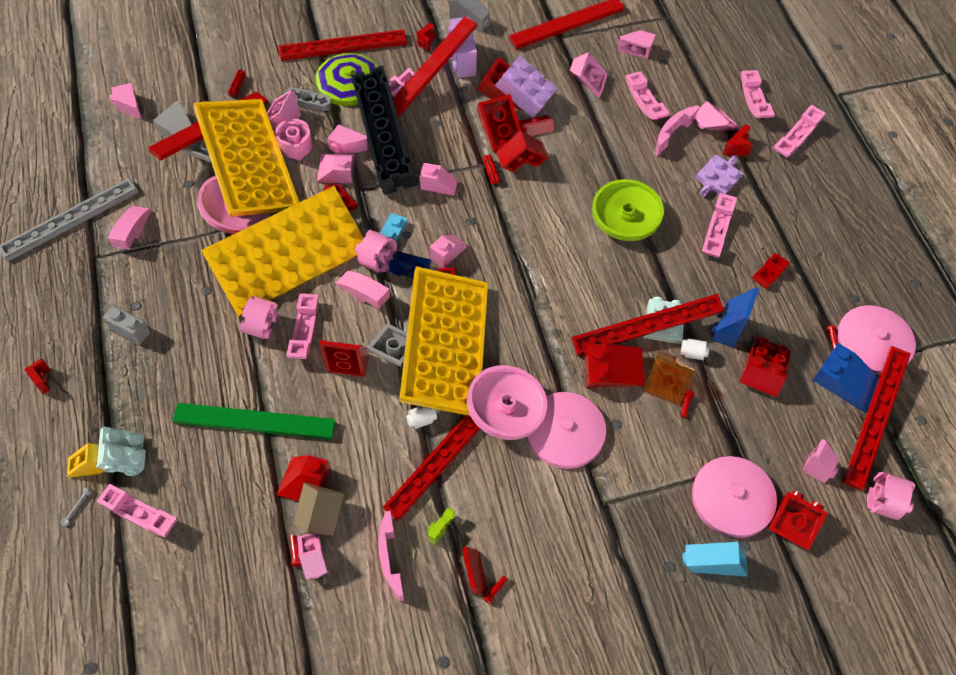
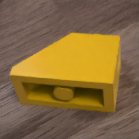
[67,443,104,477]

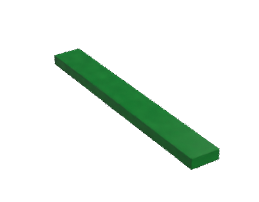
[172,403,336,440]

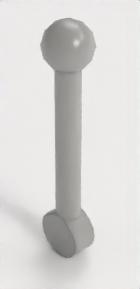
[60,487,92,527]

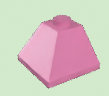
[570,52,608,98]
[267,90,301,130]
[693,101,741,131]
[318,154,355,183]

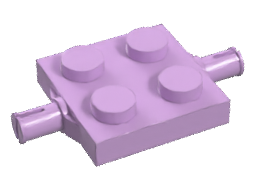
[695,154,744,197]

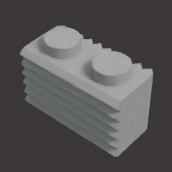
[103,305,150,345]

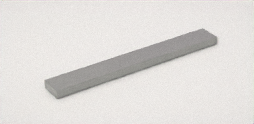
[0,178,139,262]

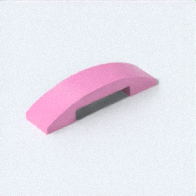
[741,70,775,118]
[626,71,669,120]
[655,105,700,156]
[773,105,826,158]
[701,193,737,258]
[286,294,319,359]
[96,484,178,538]
[378,511,404,601]

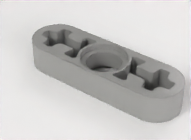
[285,87,331,112]

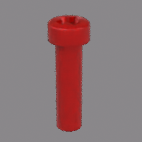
[827,325,838,349]
[680,390,694,418]
[290,535,302,567]
[482,575,508,604]

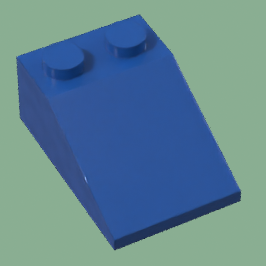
[711,287,759,348]
[813,343,879,413]

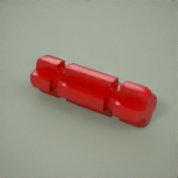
[227,69,246,98]
[483,154,500,185]

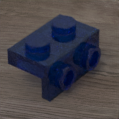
[389,251,432,279]

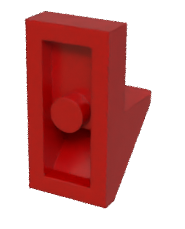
[723,124,753,156]

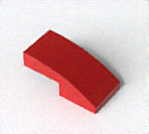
[752,253,790,289]

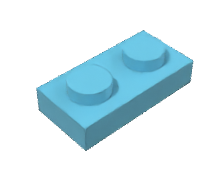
[380,213,408,243]

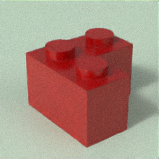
[496,131,549,173]

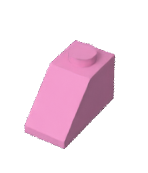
[617,30,656,59]
[110,83,142,119]
[328,124,369,154]
[420,163,458,195]
[430,235,468,268]
[802,439,839,483]
[297,533,327,579]

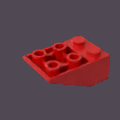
[739,336,792,397]

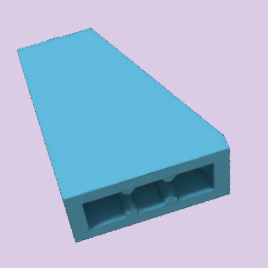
[683,542,748,576]

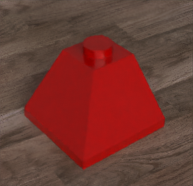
[277,455,331,502]

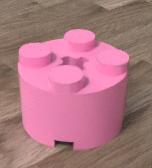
[276,119,313,161]
[355,230,397,273]
[240,296,279,339]
[867,472,915,520]

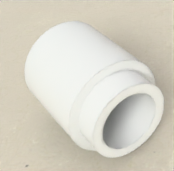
[680,339,710,360]
[406,406,437,429]

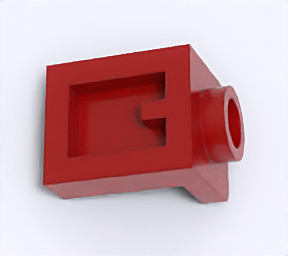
[417,23,435,52]
[24,359,50,394]

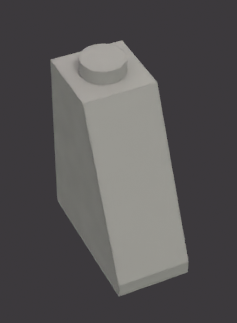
[449,0,491,33]
[153,101,191,138]

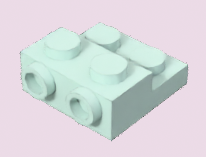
[643,297,684,344]
[96,426,146,476]

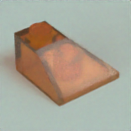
[643,350,695,405]

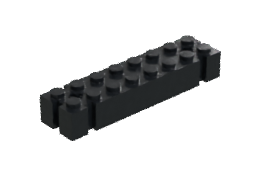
[351,66,417,195]

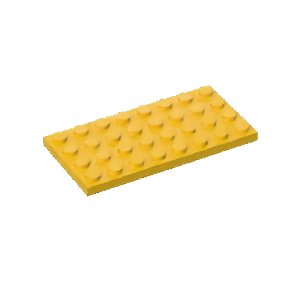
[194,99,299,217]
[201,186,364,317]
[399,267,488,416]

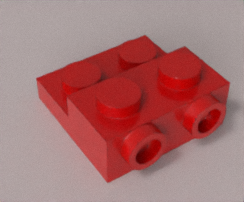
[768,490,828,551]

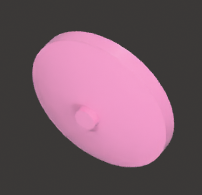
[197,176,270,234]
[836,305,916,375]
[467,365,547,440]
[526,392,606,469]
[692,456,777,538]

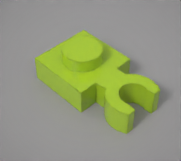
[427,507,456,546]

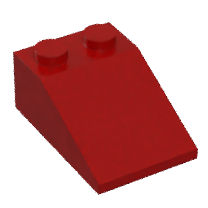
[476,57,523,111]
[476,94,522,152]
[319,340,369,377]
[584,344,645,388]

